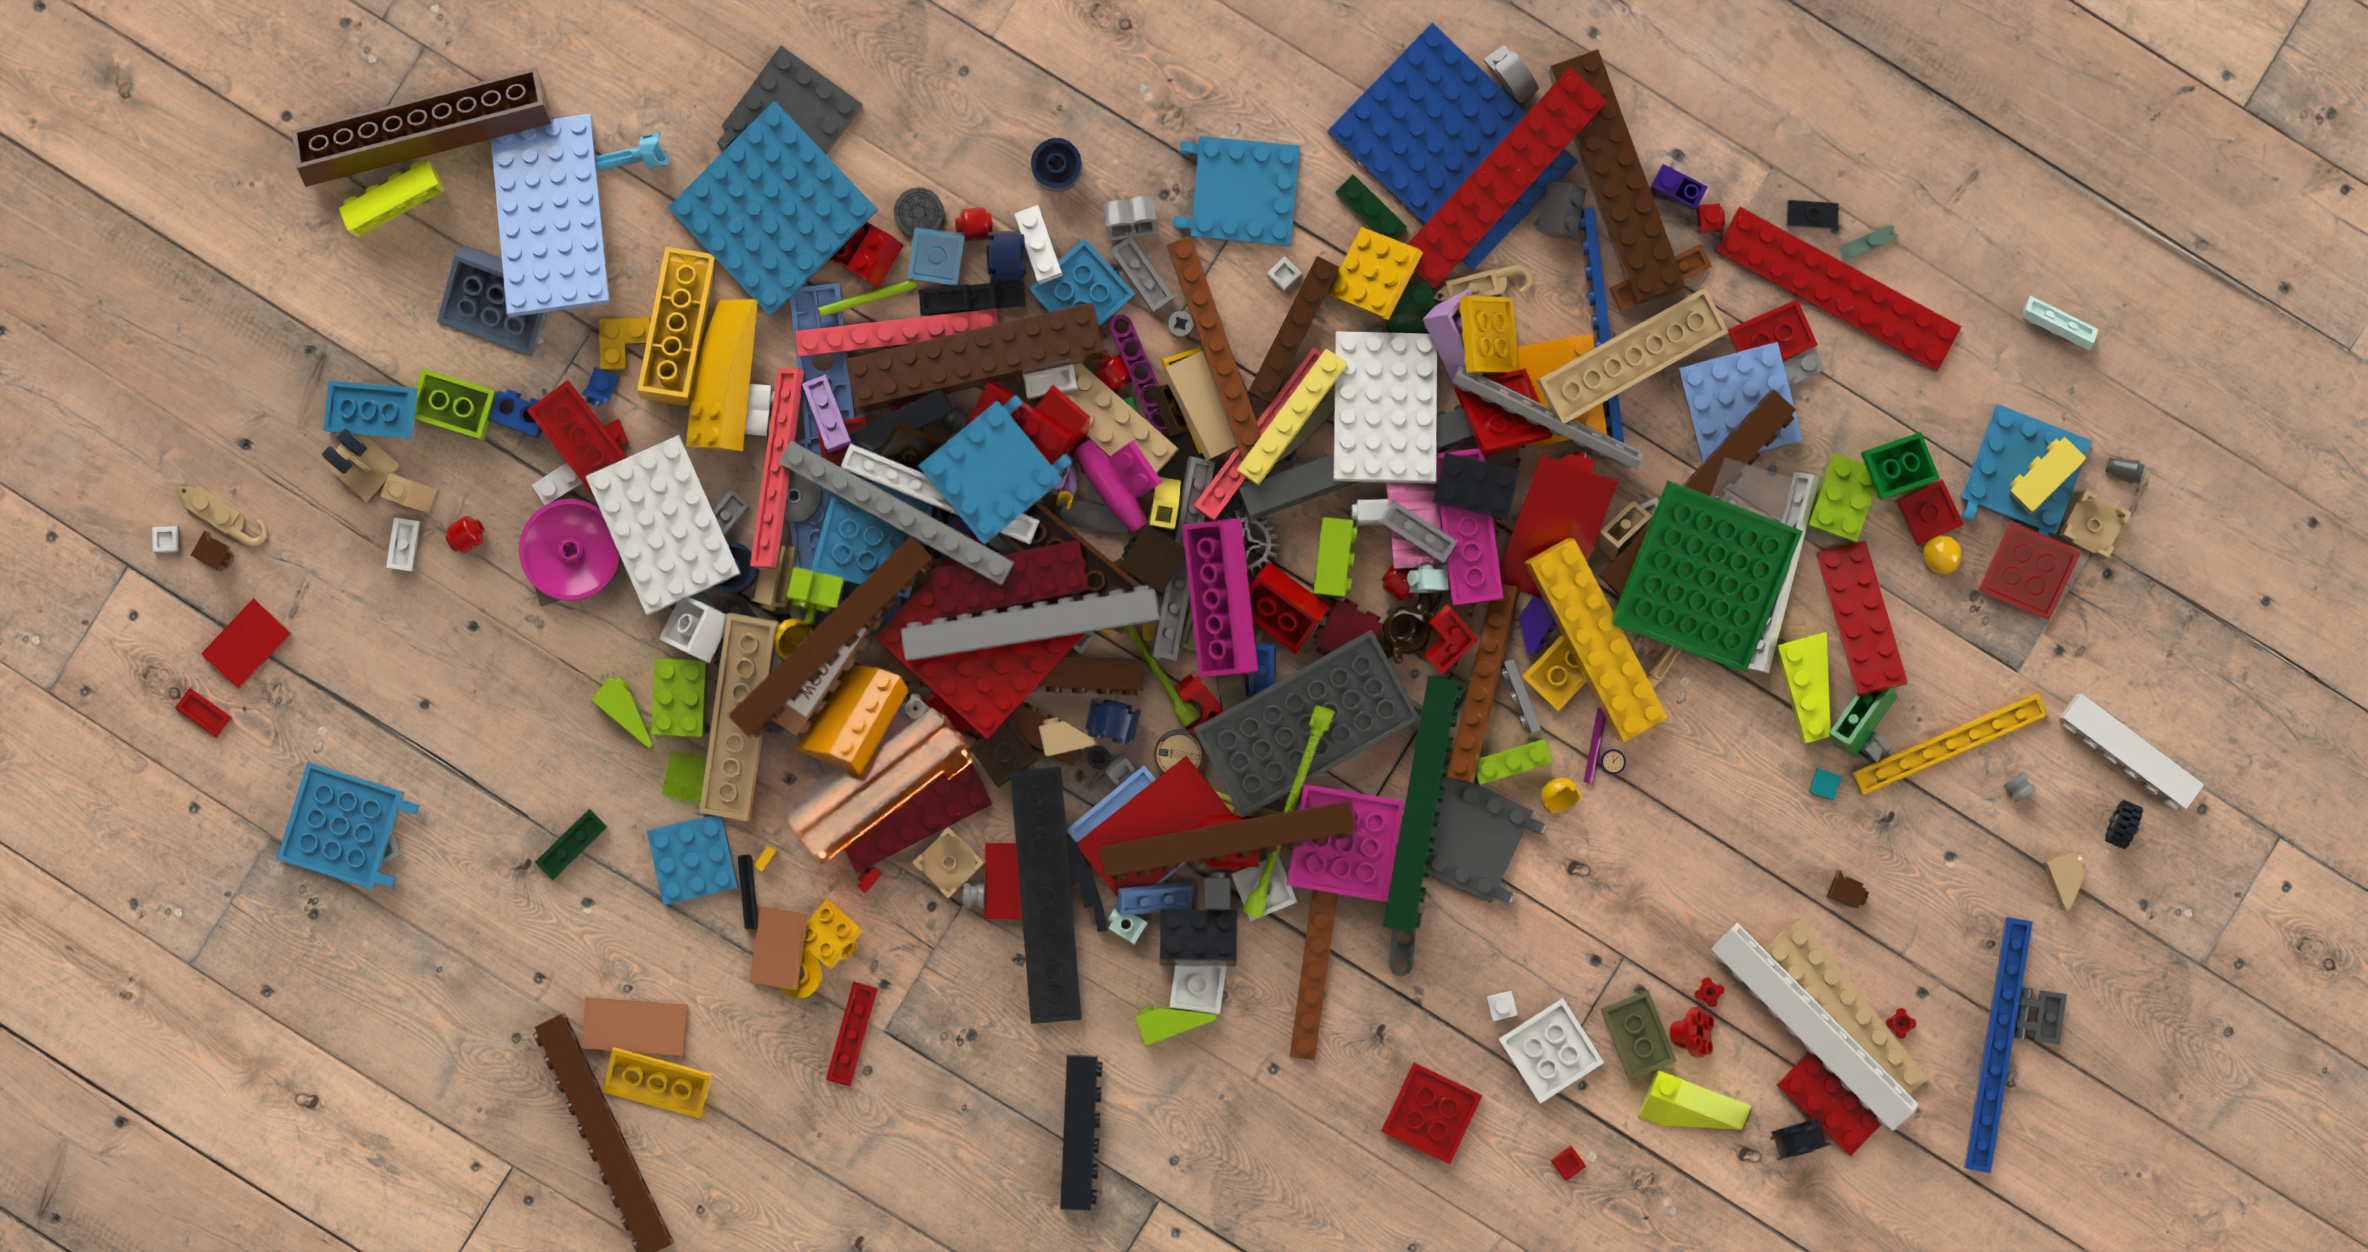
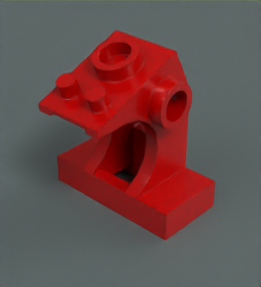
[1174,670,1223,737]

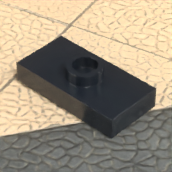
[1786,200,1839,229]

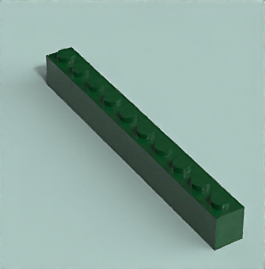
[1383,675,1462,932]

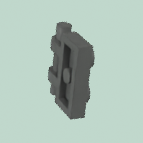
[2015,987,2067,1045]

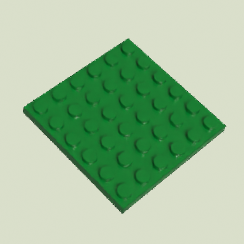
[1612,480,1803,672]

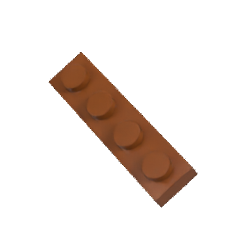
[1609,244,1712,311]

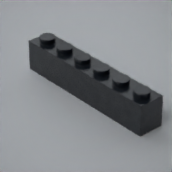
[1060,1054,1102,1211]

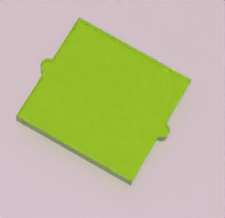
[662,751,707,802]

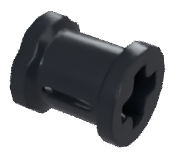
[1087,746,1110,769]

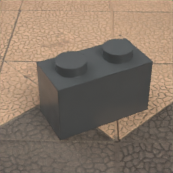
[1537,182,1587,239]
[1204,873,1230,909]

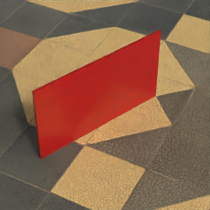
[1499,455,1618,599]
[1076,755,1233,898]

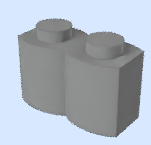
[1103,196,1158,240]

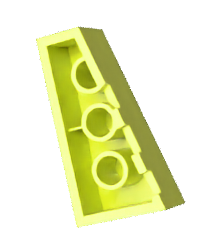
[1775,632,1831,744]

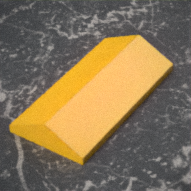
[1522,634,1627,711]
[603,1047,711,1119]

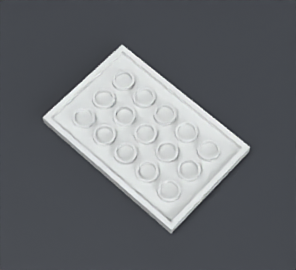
[1333,331,1437,484]
[586,435,741,616]

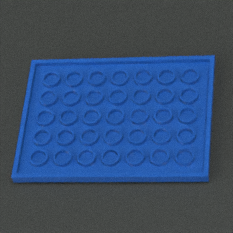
[1327,22,1578,271]

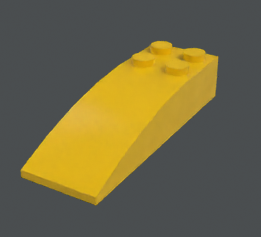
[637,247,715,407]
[686,299,758,451]

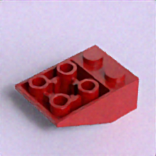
[829,222,904,288]

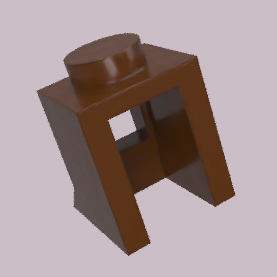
[190,530,234,571]
[1827,870,1869,909]

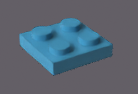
[907,227,965,285]

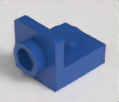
[582,367,619,407]

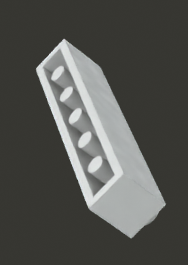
[2059,693,2204,810]

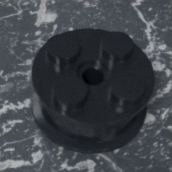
[1770,1117,1831,1161]

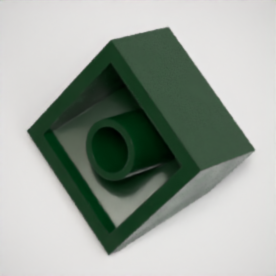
[1385,282,1436,334]

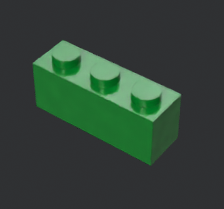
[1829,688,1897,757]

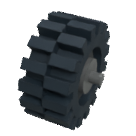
[2105,799,2143,849]

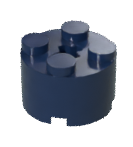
[1031,138,1082,192]
[986,231,1026,283]
[714,542,758,594]
[1085,698,1141,745]

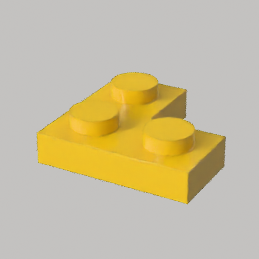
[599,317,651,370]

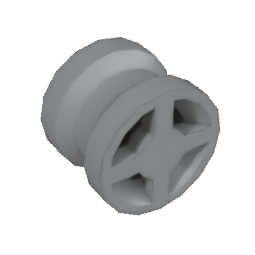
[1168,311,1193,338]
[1861,731,1891,763]
[2003,772,2036,803]
[963,883,985,909]

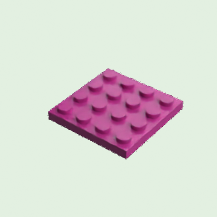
[1286,784,1404,902]

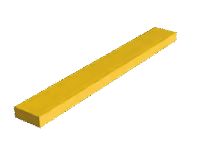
[1852,693,2048,796]

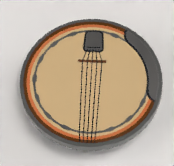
[1154,729,1205,774]

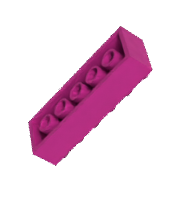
[1182,519,1258,677]

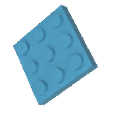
[1028,238,1135,326]
[647,815,739,905]

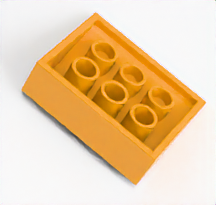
[1518,334,1607,447]
[795,665,909,775]

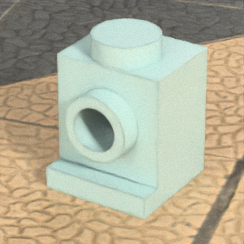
[1407,565,1449,594]
[1107,909,1148,944]

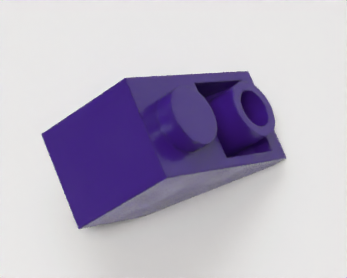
[1650,164,1708,210]
[1518,596,1557,656]

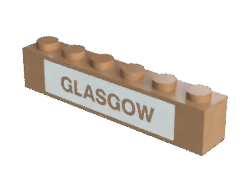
[771,610,885,738]

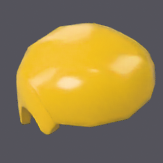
[1923,535,1962,575]
[1540,777,1581,814]

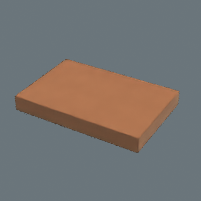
[749,907,808,990]

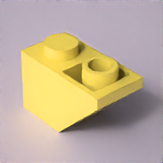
[1148,477,1181,531]

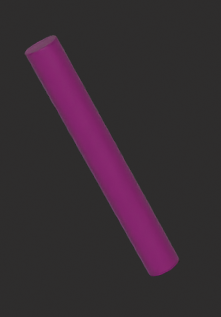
[1583,707,1606,784]

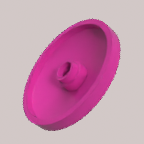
[519,499,621,601]

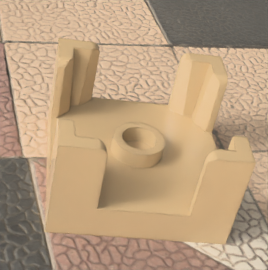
[2058,490,2132,559]
[912,827,985,899]

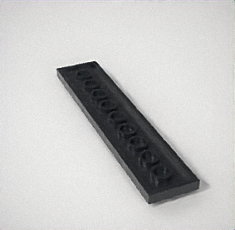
[1010,766,1082,1024]

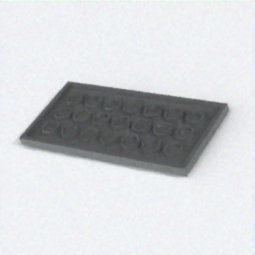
[1193,630,1420,818]

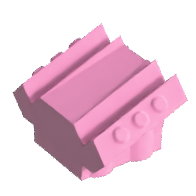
[1387,482,1443,569]

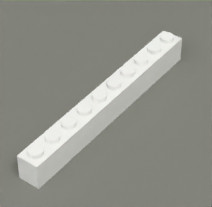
[1711,923,1918,1131]

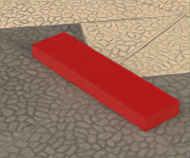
[826,981,878,1086]

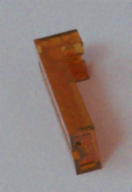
[787,708,973,865]

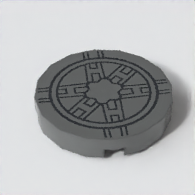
[894,187,944,237]

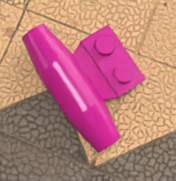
[1074,438,1162,533]

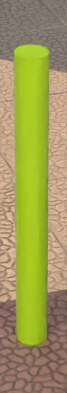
[818,279,916,317]

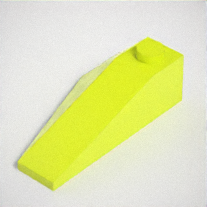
[1638,1070,1751,1130]

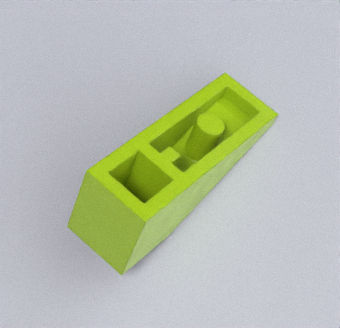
[591,676,655,749]
[1135,1005,1217,1046]

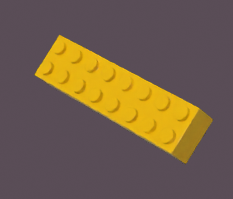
[1524,538,1668,742]

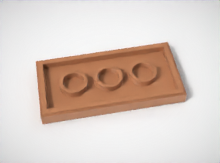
[581,997,688,1056]

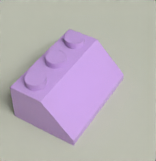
[1423,289,1483,384]

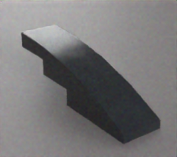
[919,281,1026,315]
[849,389,954,452]
[1067,833,1108,932]

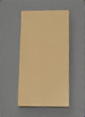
[1161,351,1237,461]

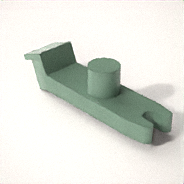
[1838,225,1898,261]

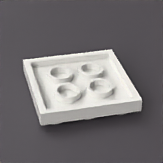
[1499,998,1604,1104]

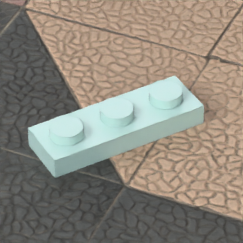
[2021,296,2098,350]

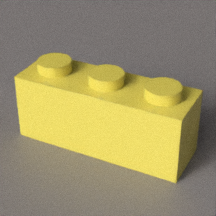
[2009,437,2086,515]

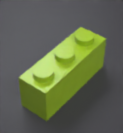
[1475,739,1553,785]

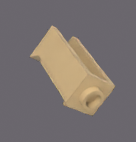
[751,544,798,611]

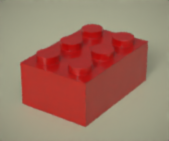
[1249,562,1331,654]

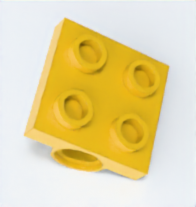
[804,898,864,970]

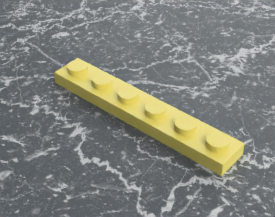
[1237,349,1347,486]

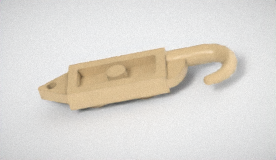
[1434,265,1533,302]
[178,485,267,547]

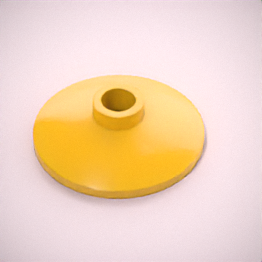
[779,948,822,999]

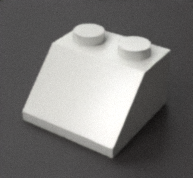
[659,597,727,663]

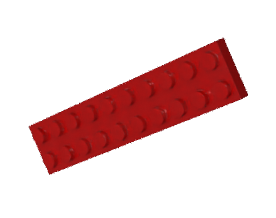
[1407,67,1608,289]
[1715,206,1962,372]

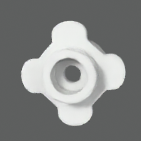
[900,693,931,724]

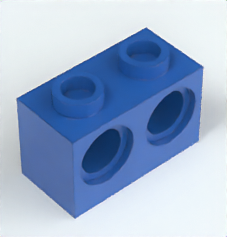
[488,389,542,438]

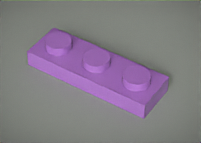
[802,375,852,453]

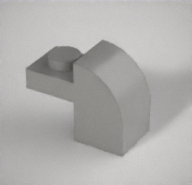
[1484,44,1540,104]

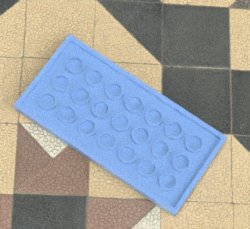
[491,114,610,317]

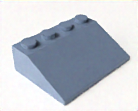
[437,245,548,356]

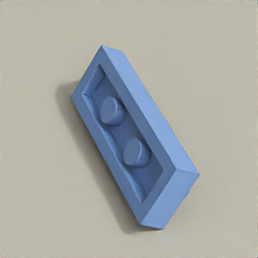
[1117,881,1194,916]

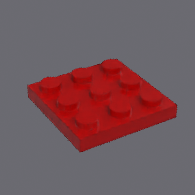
[1455,369,1553,455]
[1979,521,2081,620]
[1381,1062,1483,1164]

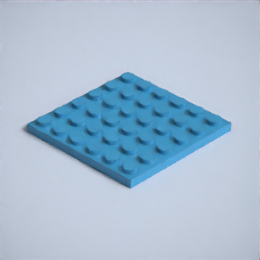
[667,101,879,316]

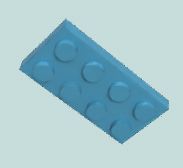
[323,381,418,439]

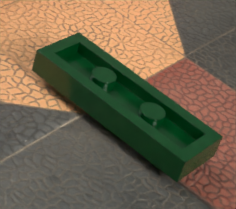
[1335,174,1407,240]
[535,809,608,880]

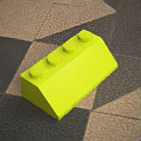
[339,160,446,238]

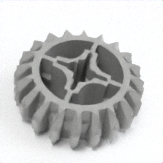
[1226,511,1279,578]

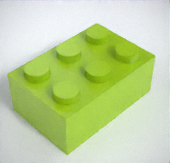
[414,368,498,441]
[1807,453,1875,544]
[1313,517,1357,599]
[651,658,709,737]

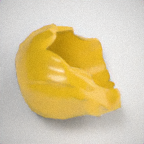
[774,618,815,660]

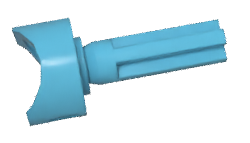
[595,132,670,171]

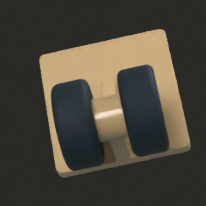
[322,429,400,502]

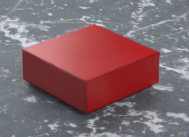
[1551,1145,1586,1181]

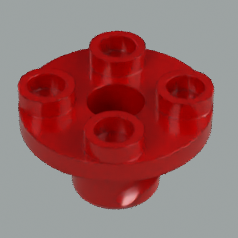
[1670,1007,1714,1058]

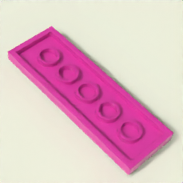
[1436,448,1504,606]

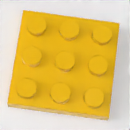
[1327,227,1423,320]
[1459,295,1520,374]

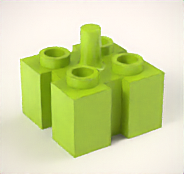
[787,567,846,625]

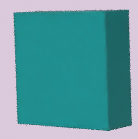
[1809,768,1842,800]

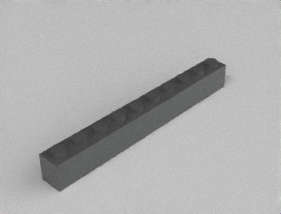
[1238,404,1476,522]

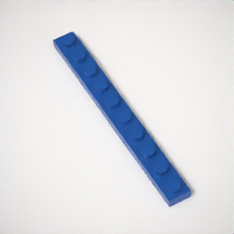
[1579,207,1624,461]
[1964,917,2033,1173]

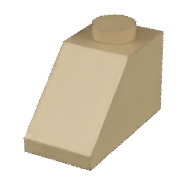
[380,472,438,513]
[1596,500,1652,560]
[1039,717,1096,757]
[2043,851,2086,910]

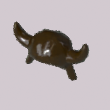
[1381,593,1437,664]

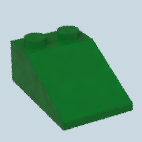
[1860,432,1940,500]

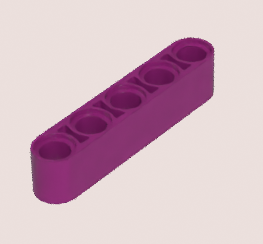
[1110,315,1167,432]

